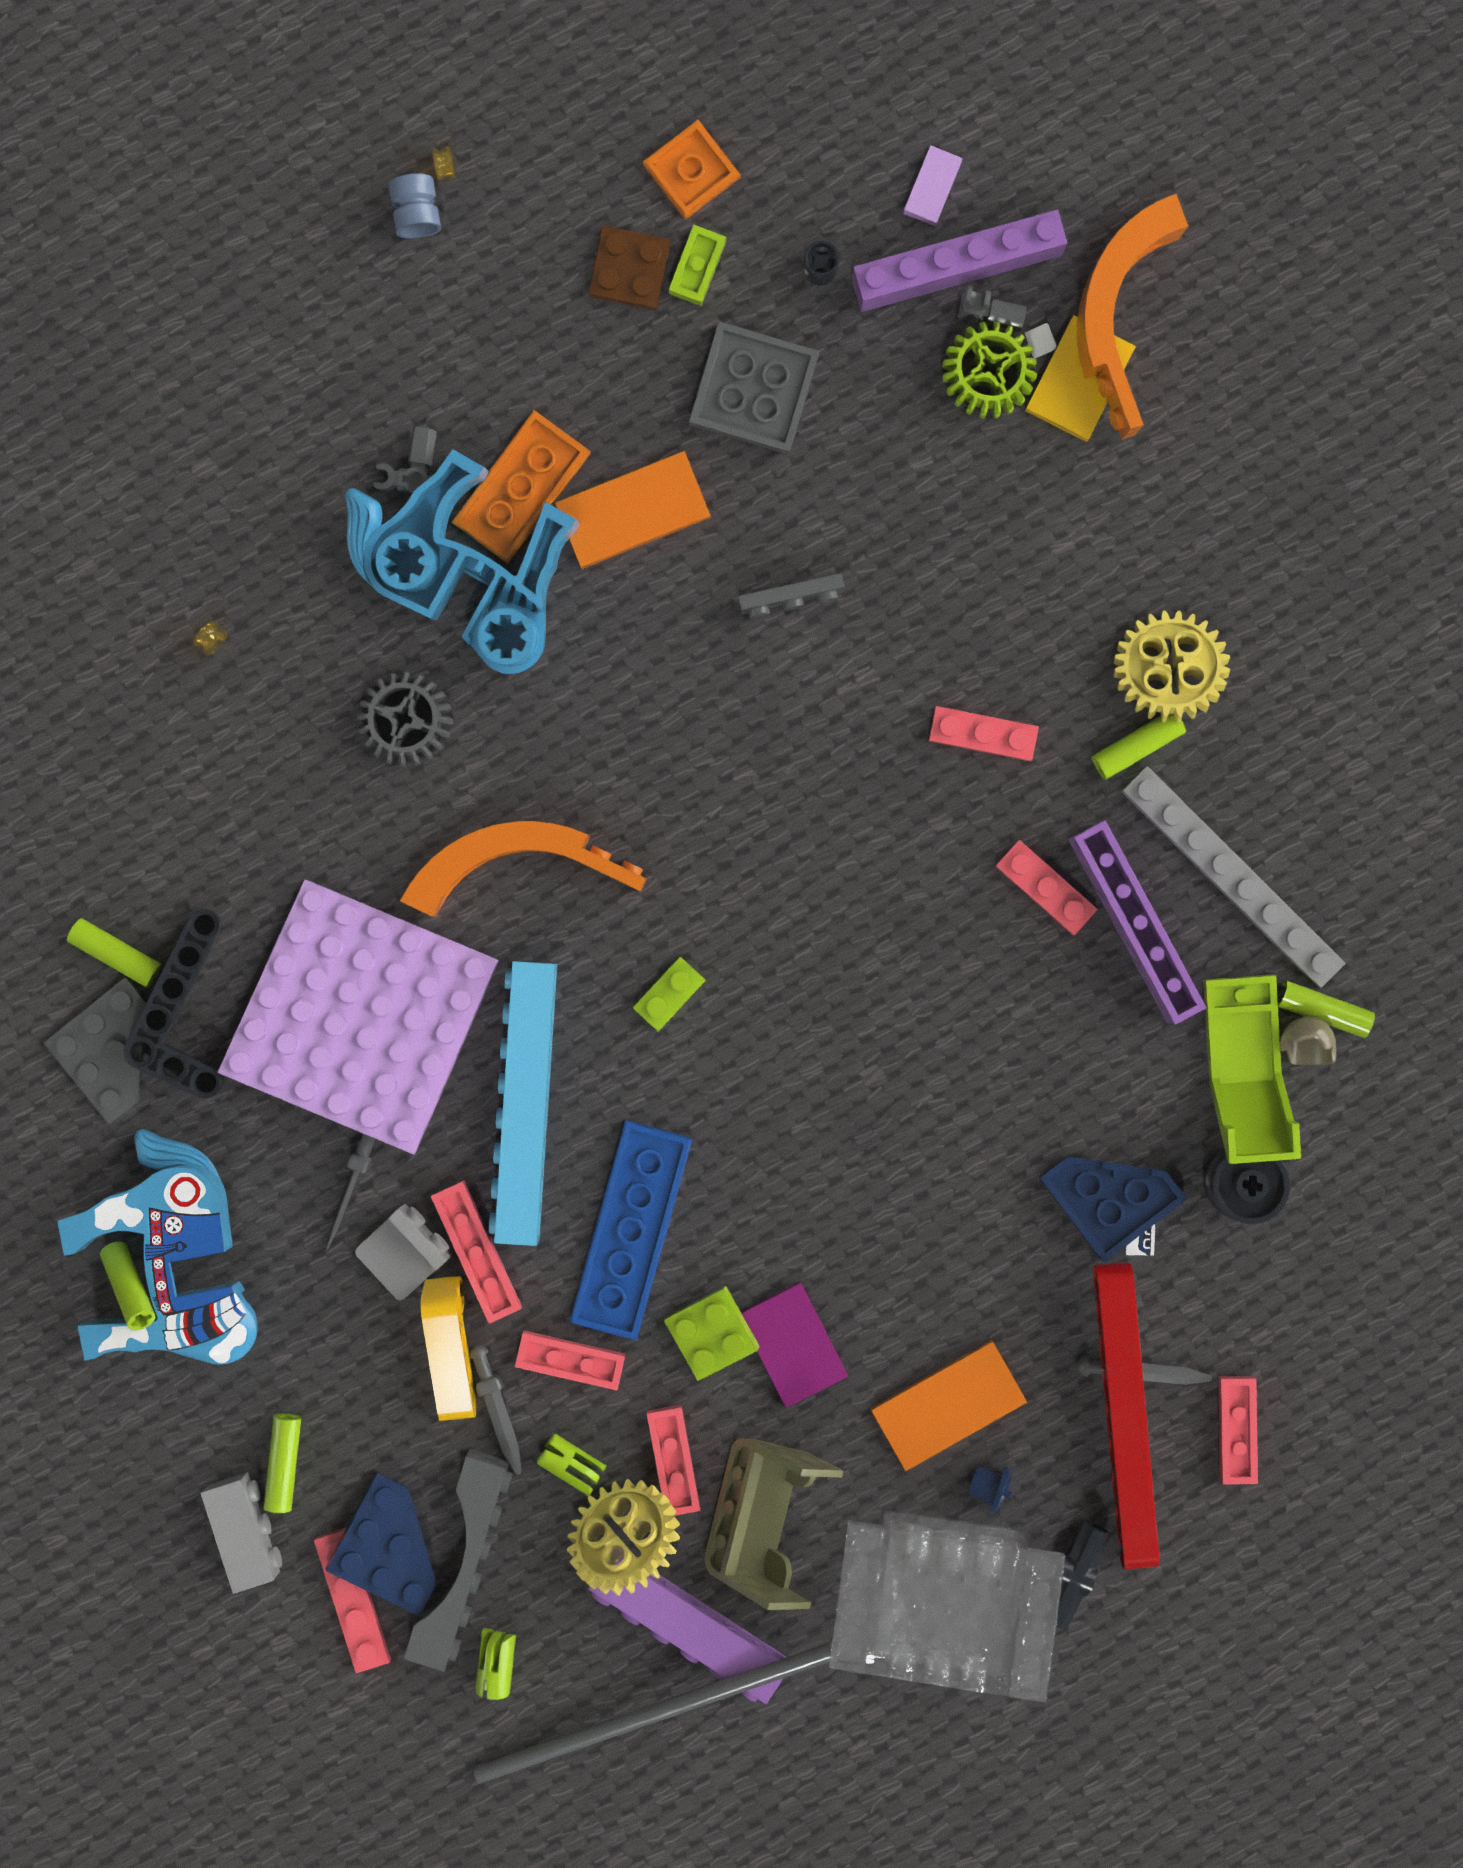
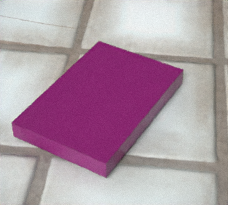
[741,1281,849,1408]

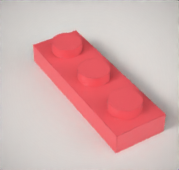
[929,706,1039,762]
[995,840,1098,936]
[515,1330,626,1390]
[1218,1376,1258,1484]
[647,1404,701,1516]

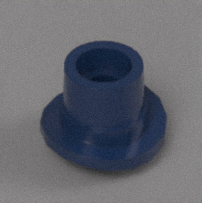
[968,1466,1012,1515]

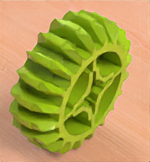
[942,322,1037,419]

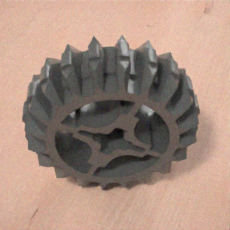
[357,671,453,767]

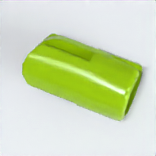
[537,1434,607,1496]
[475,1628,516,1700]

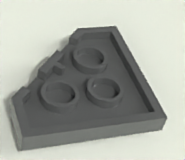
[44,977,149,1125]

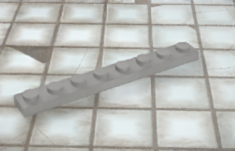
[1121,766,1346,988]

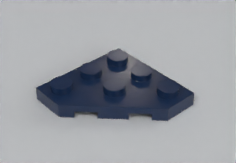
[1038,1156,1187,1263]
[325,1471,437,1616]

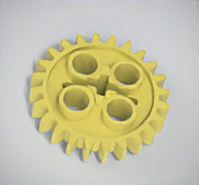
[1114,610,1230,722]
[567,1479,680,1596]

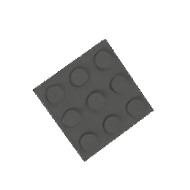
[689,321,820,455]

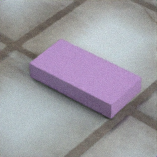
[903,145,963,227]

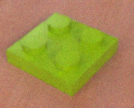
[664,1286,760,1381]

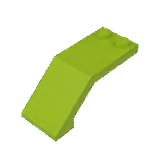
[1203,974,1301,1164]

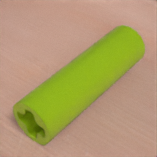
[1091,714,1186,780]
[67,918,163,988]
[1278,980,1375,1038]
[100,1242,155,1330]
[264,1413,301,1513]

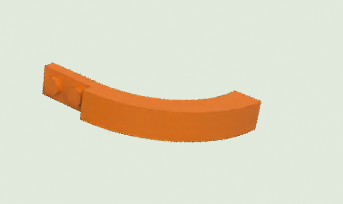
[1077,194,1188,440]
[400,821,647,917]

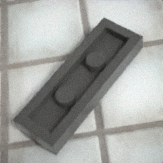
[738,573,845,618]

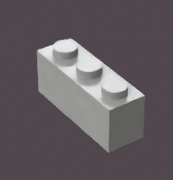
[200,1472,282,1594]

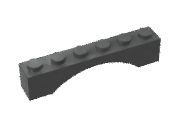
[404,1449,513,1672]

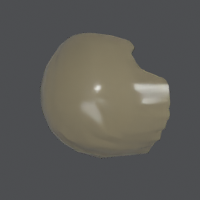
[1280,1016,1336,1065]

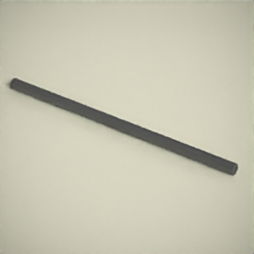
[474,1642,837,1784]

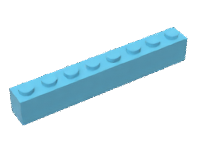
[489,961,557,1246]

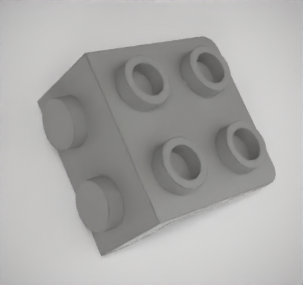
[355,1204,452,1300]

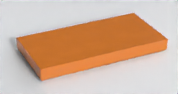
[452,410,591,565]
[555,451,711,569]
[871,1340,1027,1471]

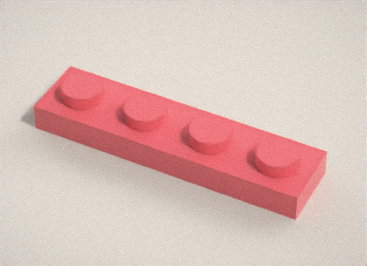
[431,1180,522,1324]
[314,1527,391,1673]

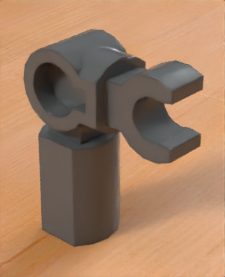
[957,286,1027,332]
[373,427,437,494]

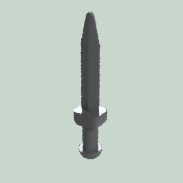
[326,1134,375,1249]
[469,1345,521,1475]
[1077,1356,1212,1385]

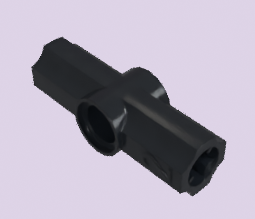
[1038,1519,1112,1630]

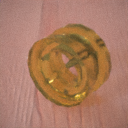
[432,146,456,181]
[193,621,228,656]

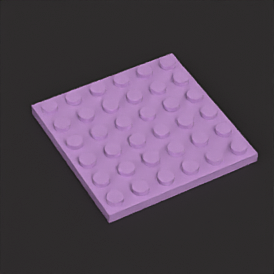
[218,880,499,1155]

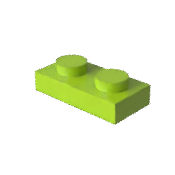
[669,225,726,306]
[633,957,706,1031]

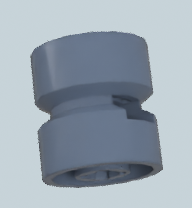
[388,174,441,239]

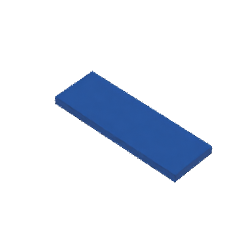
[569,1120,693,1341]

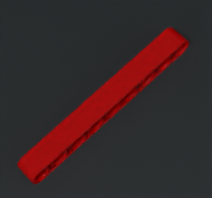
[1093,1262,1160,1570]

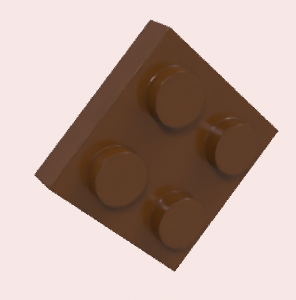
[589,225,671,311]

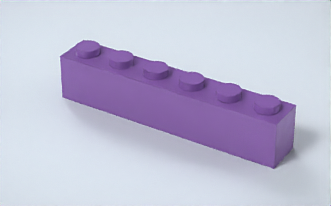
[852,210,1068,312]
[1068,820,1207,1025]
[589,1557,786,1705]

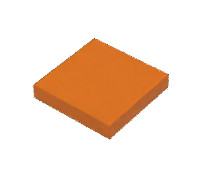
[643,119,740,220]

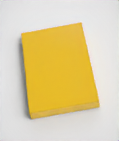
[1025,315,1136,442]

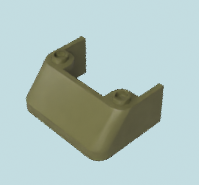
[705,1438,843,1610]

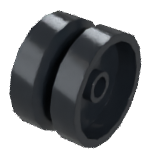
[1203,1147,1291,1224]

